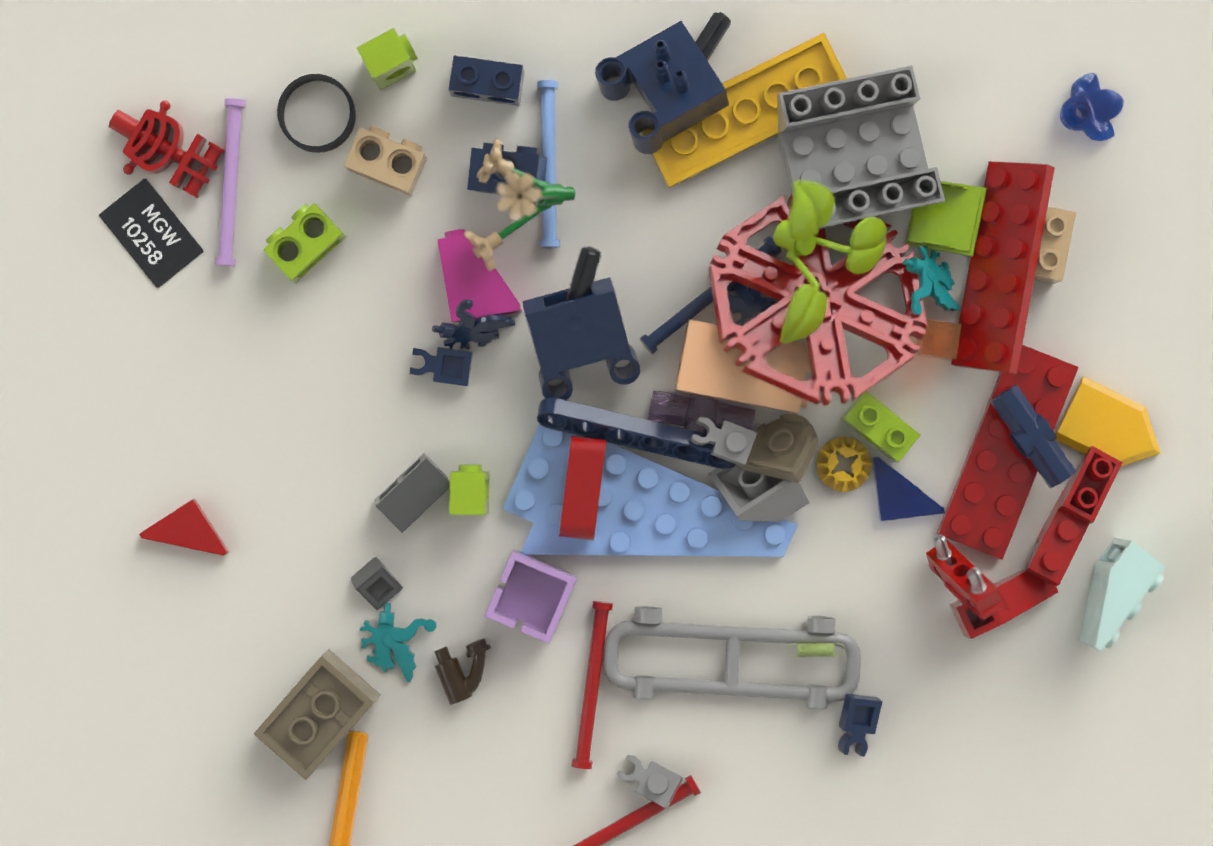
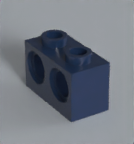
[449,55,524,106]

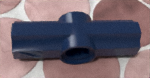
[990,385,1076,488]

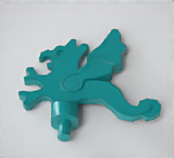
[903,245,960,315]
[360,603,437,682]

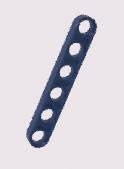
[537,398,736,469]

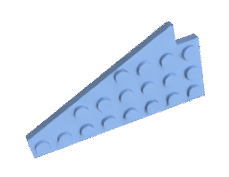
[502,424,797,557]

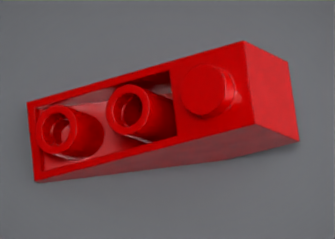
[949,569,1059,639]

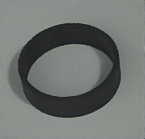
[277,74,356,153]

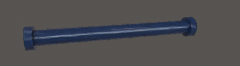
[639,236,782,354]

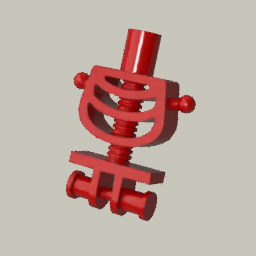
[108,100,225,199]

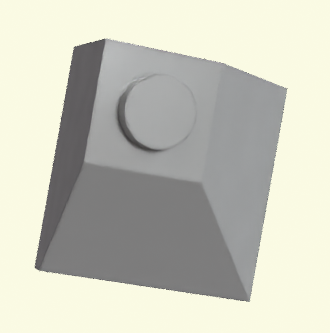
[708,464,810,522]

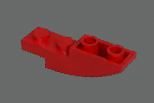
[1025,446,1123,587]

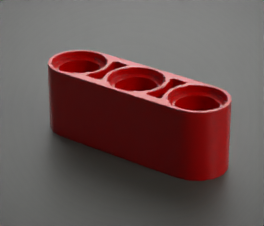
[559,436,606,541]

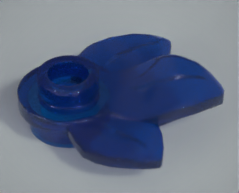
[1060,73,1124,141]

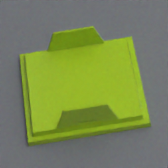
[905,181,987,256]

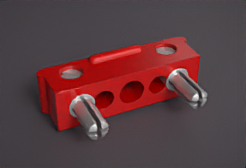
[926,535,1005,620]

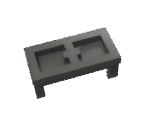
[374,453,450,533]

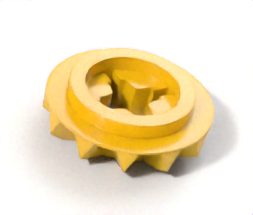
[816,437,872,492]

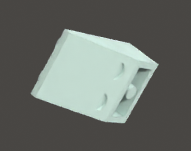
[1080,538,1166,651]

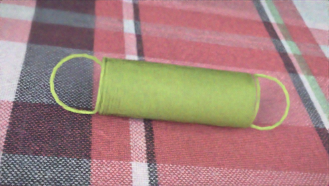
[786,643,845,657]

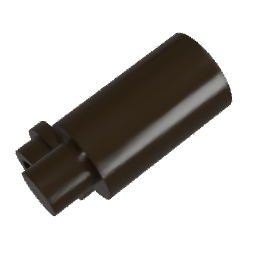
[434,638,491,705]

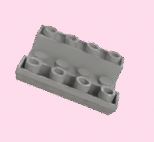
[777,66,945,229]

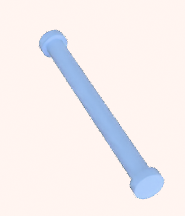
[537,80,560,248]

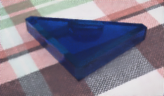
[872,457,945,521]

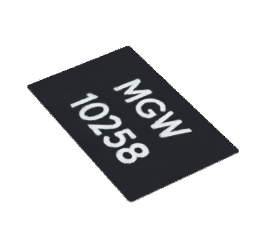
[99,178,204,288]

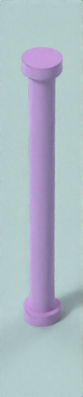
[214,98,246,266]

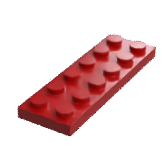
[951,161,1055,375]
[936,345,1079,560]

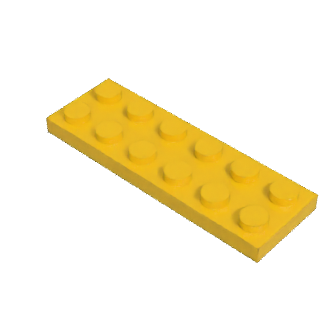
[641,33,847,189]

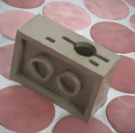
[254,650,381,780]

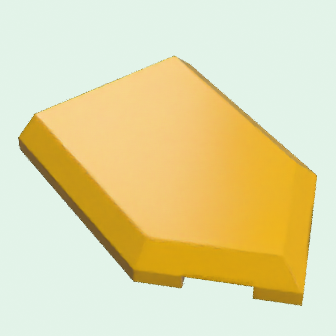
[1055,376,1161,467]

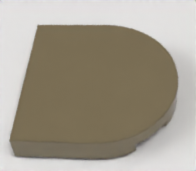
[738,414,818,483]

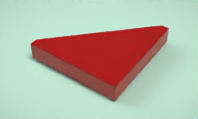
[139,499,229,556]

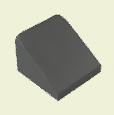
[351,557,403,610]

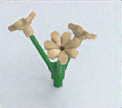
[464,138,575,272]

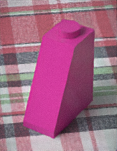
[437,229,522,324]

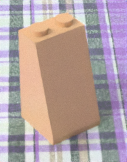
[674,320,812,414]

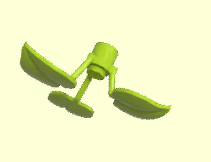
[773,181,887,343]

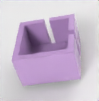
[485,550,577,644]

